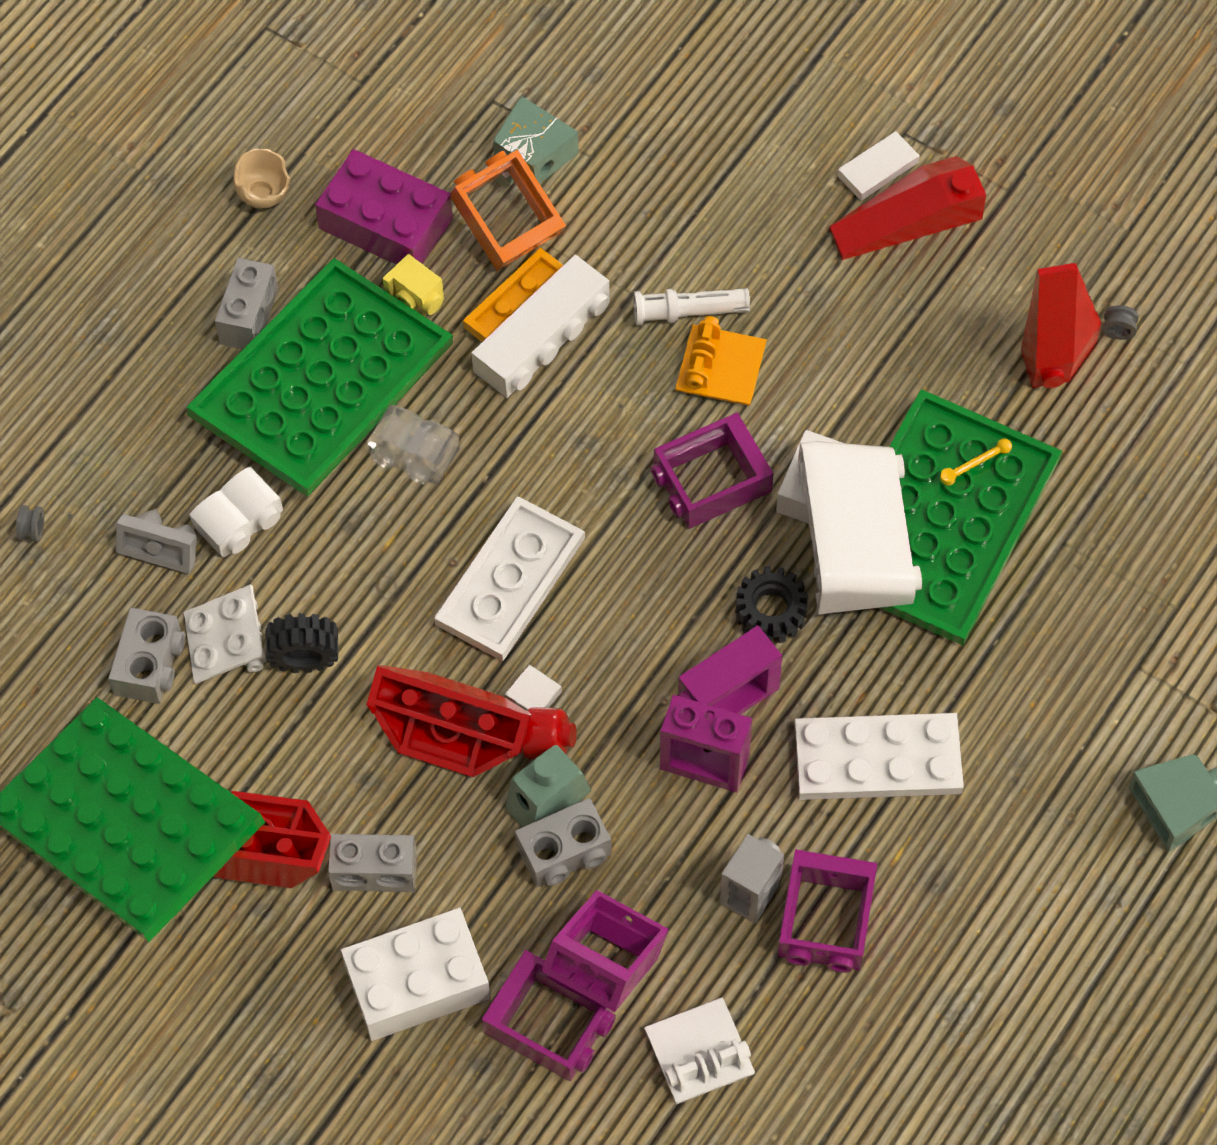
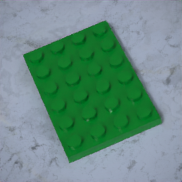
[186,258,453,497]
[879,389,1062,646]
[0,697,265,943]

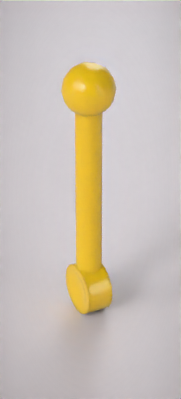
[940,438,1012,485]

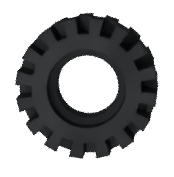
[735,566,808,644]
[265,613,338,673]

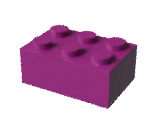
[315,149,453,265]

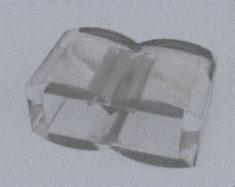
[367,405,460,484]

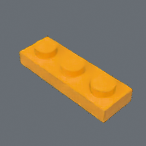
[463,247,564,342]

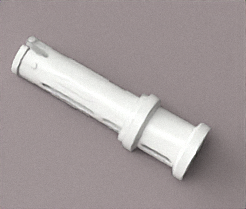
[633,288,750,326]

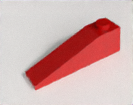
[829,156,987,260]
[1021,263,1101,388]

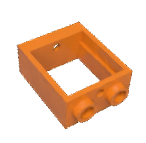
[451,149,566,272]

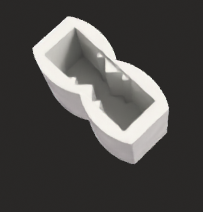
[189,467,283,558]

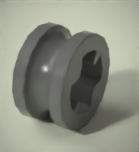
[1102,305,1139,340]
[16,505,45,542]

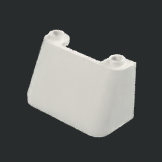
[797,441,922,614]

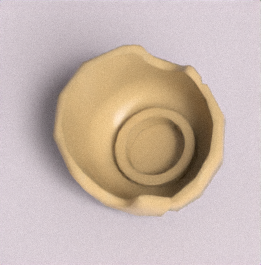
[233,148,290,208]

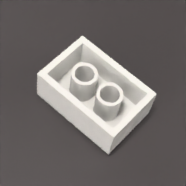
[341,907,491,1041]

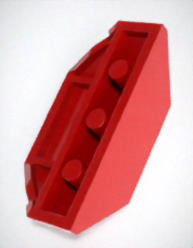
[366,665,532,777]
[214,791,331,888]

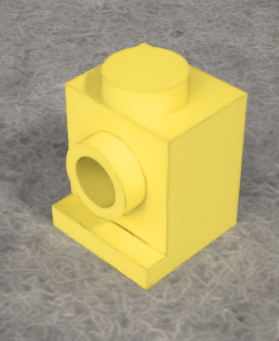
[383,254,444,317]

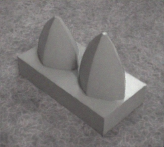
[116,509,197,574]

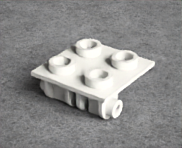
[184,584,266,684]
[644,997,755,1105]

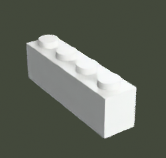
[472,254,610,398]

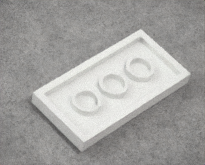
[434,496,585,661]
[794,713,964,800]

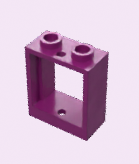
[650,412,774,529]
[677,626,782,720]
[660,695,752,793]
[778,849,878,973]
[541,890,669,1012]
[482,950,616,1082]

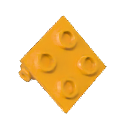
[675,316,767,406]

